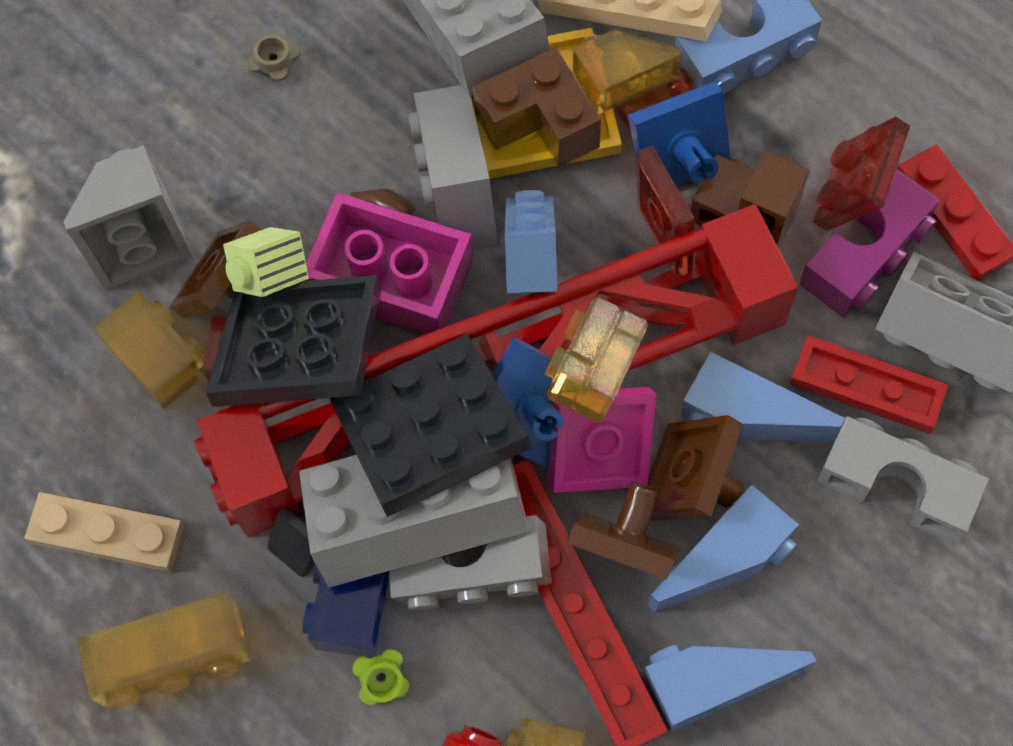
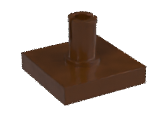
[169,220,262,318]
[648,415,745,521]
[567,482,680,580]

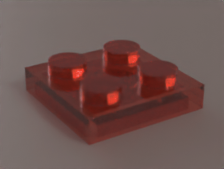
[813,116,910,231]

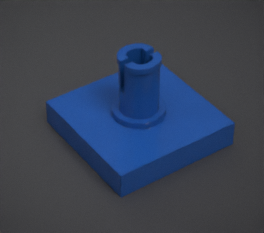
[628,81,731,198]
[492,337,602,468]

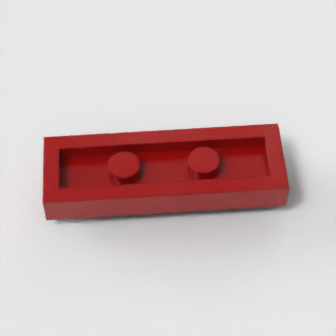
[897,144,1013,281]
[790,335,949,434]

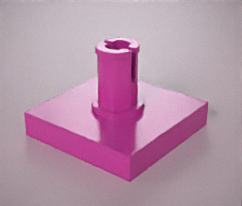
[547,387,657,493]

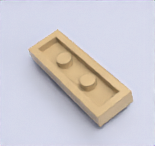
[24,492,185,573]

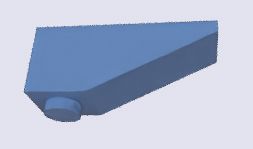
[680,352,845,442]
[648,485,799,613]
[643,645,816,733]

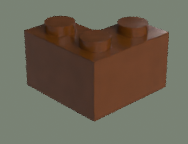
[473,47,601,167]
[689,151,810,249]

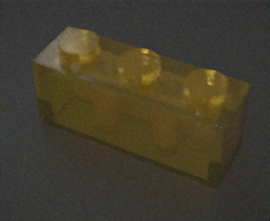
[76,592,251,710]

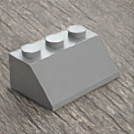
[63,145,193,290]
[875,252,1013,393]

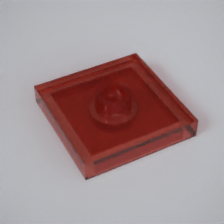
[636,146,694,277]

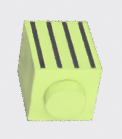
[223,227,309,297]

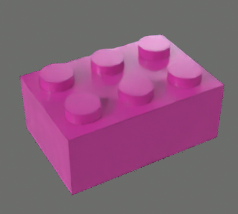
[304,192,474,335]

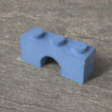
[673,0,822,94]
[505,190,557,293]

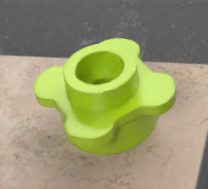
[352,648,409,705]

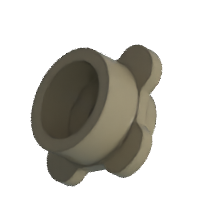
[247,34,300,81]

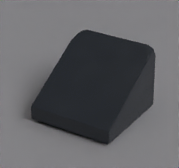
[267,508,316,577]

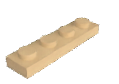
[538,0,722,42]

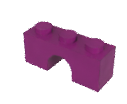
[799,167,940,318]

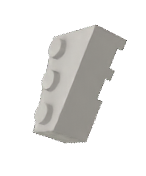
[408,85,498,249]

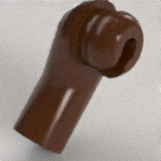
[351,189,415,216]

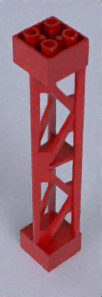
[194,204,798,537]

